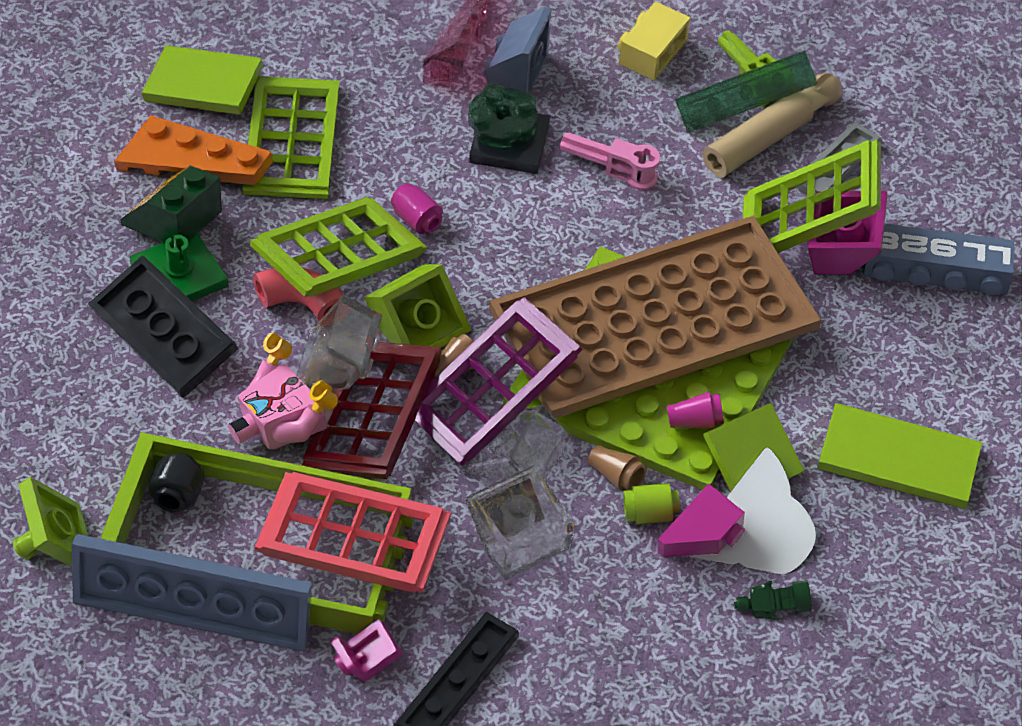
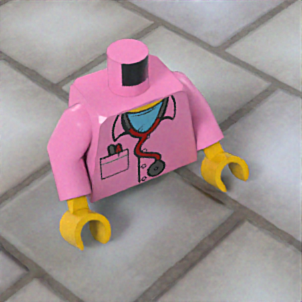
[228,332,338,450]

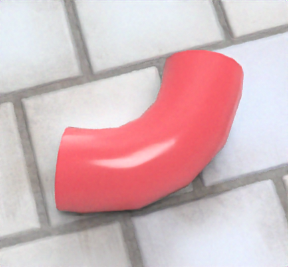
[253,267,350,324]

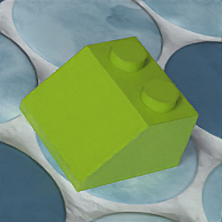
[364,264,472,348]

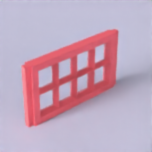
[255,472,451,593]

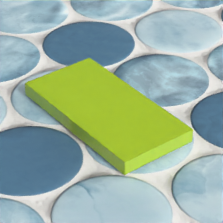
[817,403,982,509]

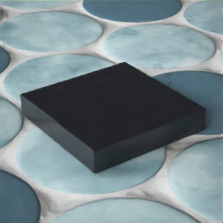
[469,104,551,174]

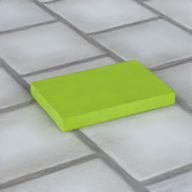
[141,45,263,115]

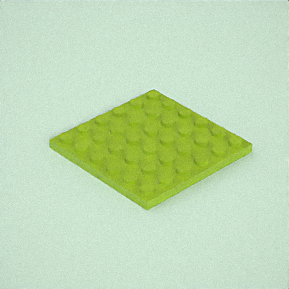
[503,246,795,490]

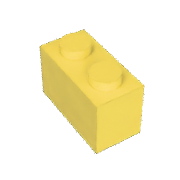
[618,1,691,80]

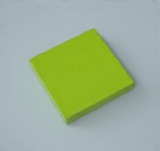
[703,403,804,492]

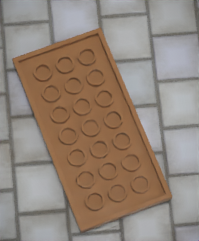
[489,215,821,420]

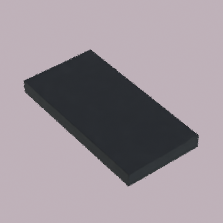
[88,255,239,398]

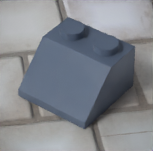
[483,7,552,102]

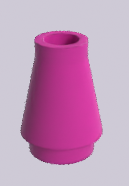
[667,391,724,429]

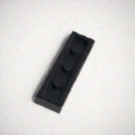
[393,611,519,726]

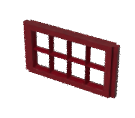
[302,340,442,479]

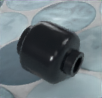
[149,453,205,512]

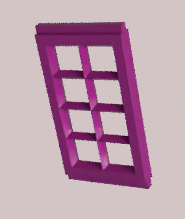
[415,297,582,466]

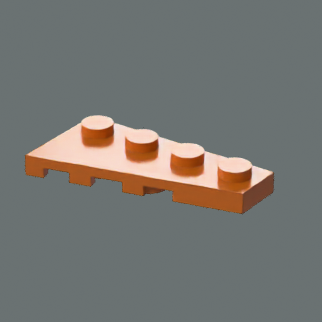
[114,115,273,185]

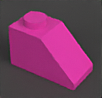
[658,483,745,557]

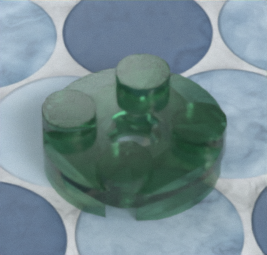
[468,83,538,148]

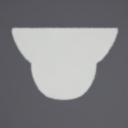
[690,448,816,574]

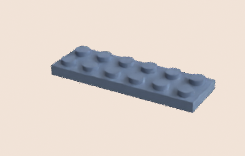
[72,534,312,652]

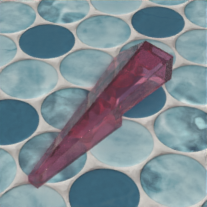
[422,0,491,88]

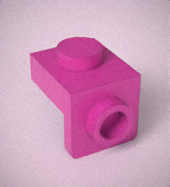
[331,619,403,682]

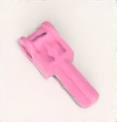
[560,133,660,190]

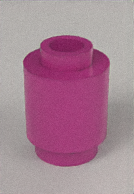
[391,183,443,234]

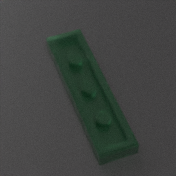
[675,50,817,133]

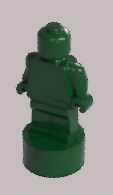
[734,580,812,620]

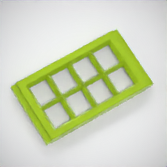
[243,76,340,199]
[743,139,881,253]
[250,197,427,297]

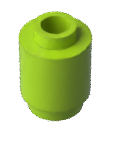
[623,483,680,525]

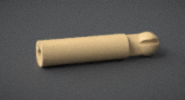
[702,72,843,178]

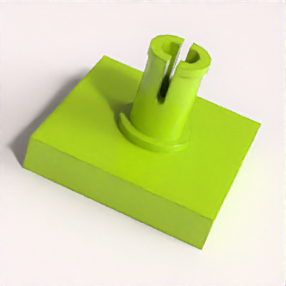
[13,477,88,567]

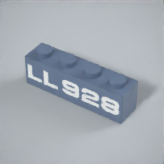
[864,224,1015,295]

